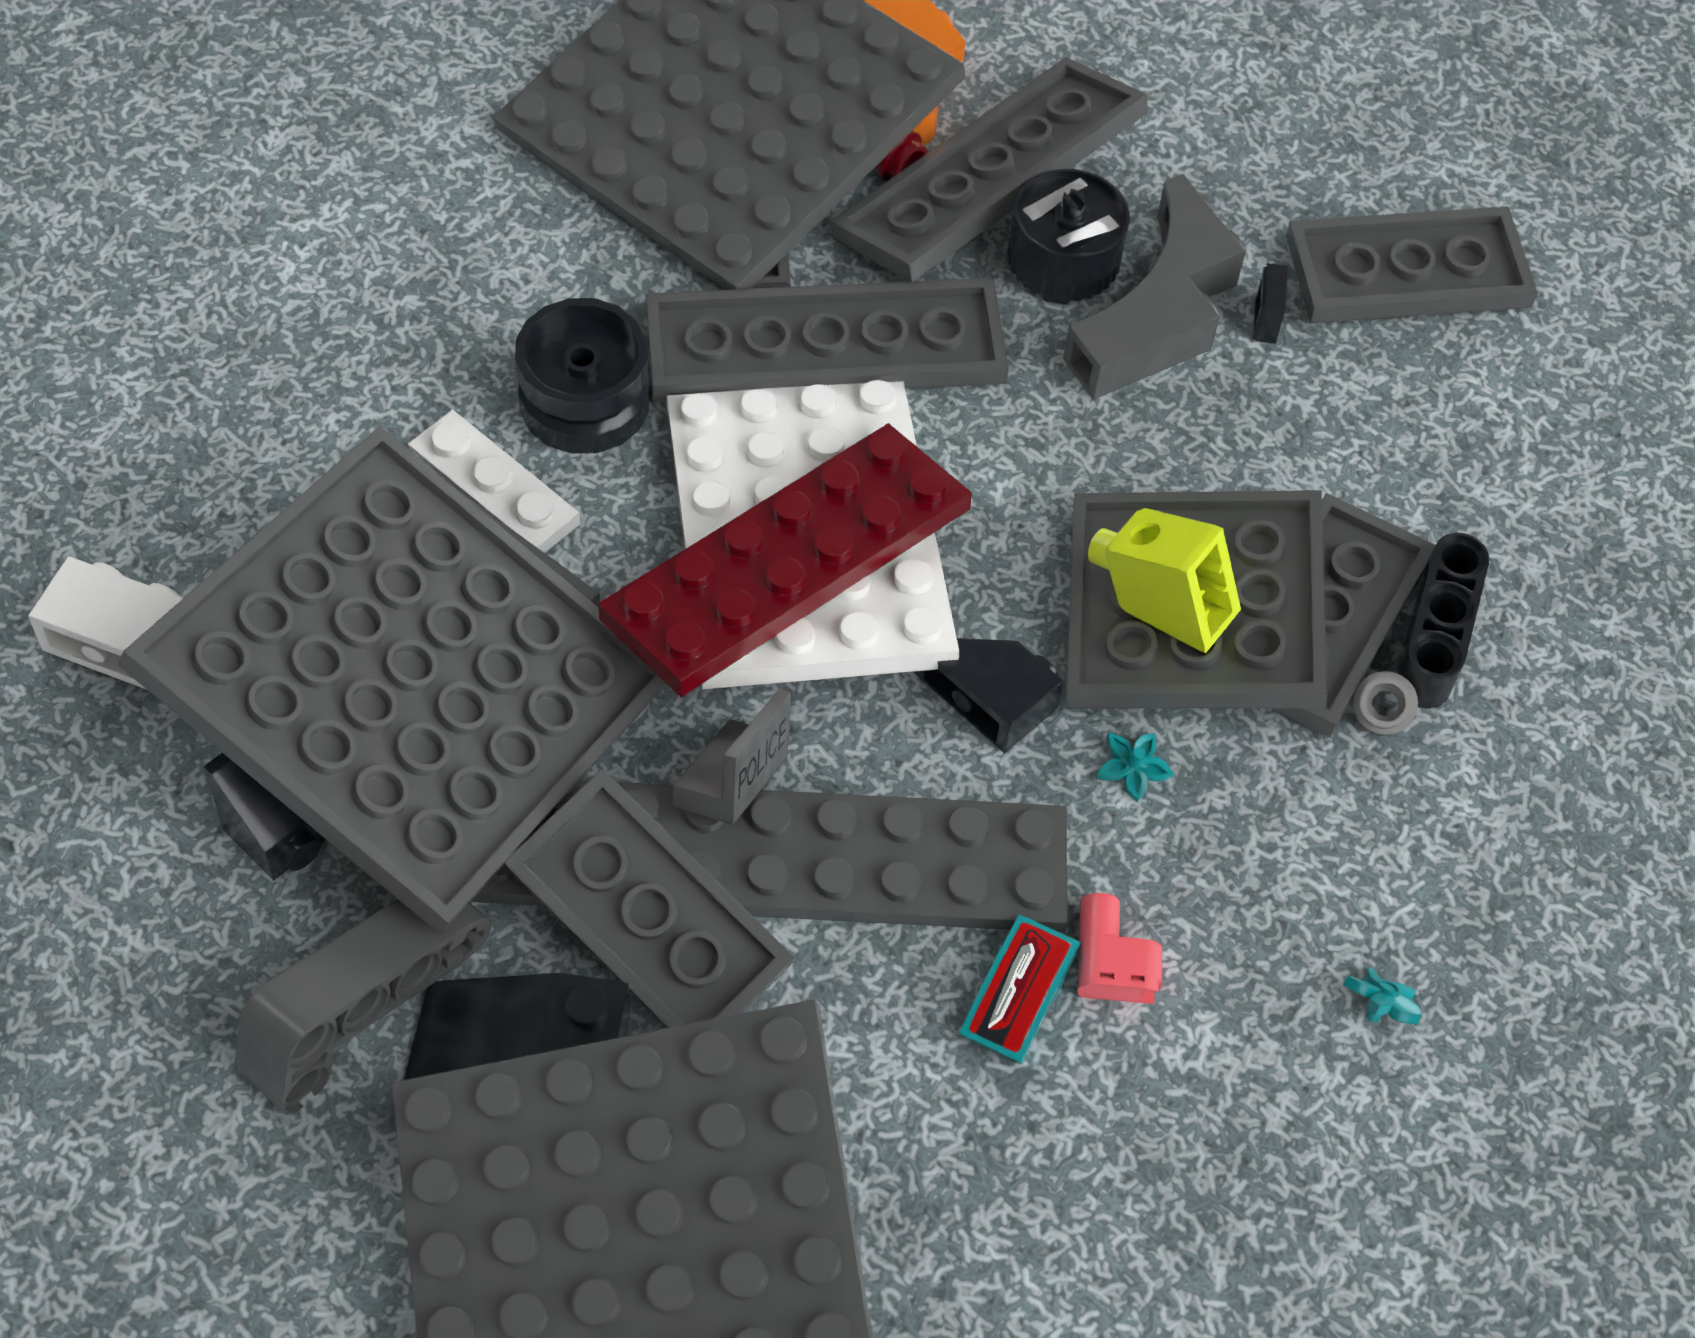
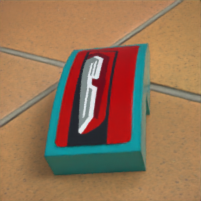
[959,914,1081,1064]

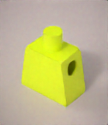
[1088,508,1241,653]

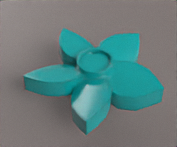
[1096,732,1174,802]
[1343,966,1422,1025]

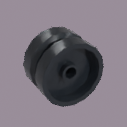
[515,298,649,454]

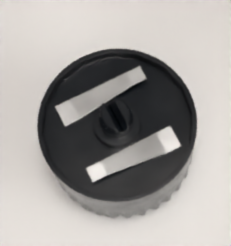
[1007,169,1130,305]

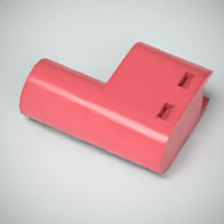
[1077,893,1162,1004]

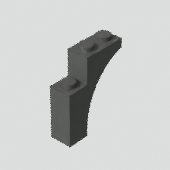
[1063,174,1246,400]

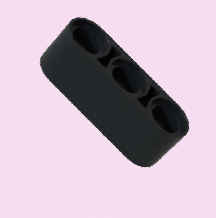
[1397,532,1489,709]

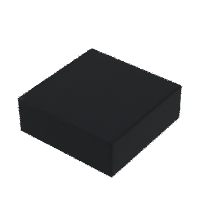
[1253,263,1287,344]

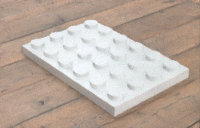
[667,380,959,689]

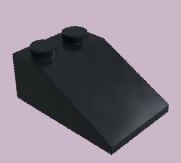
[404,973,631,1080]

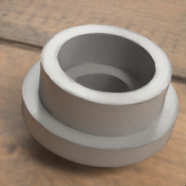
[1353,671,1418,735]

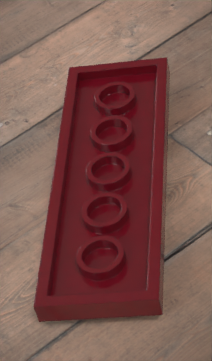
[598,423,972,697]

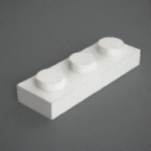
[408,409,581,553]

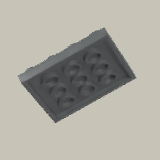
[1066,490,1327,709]

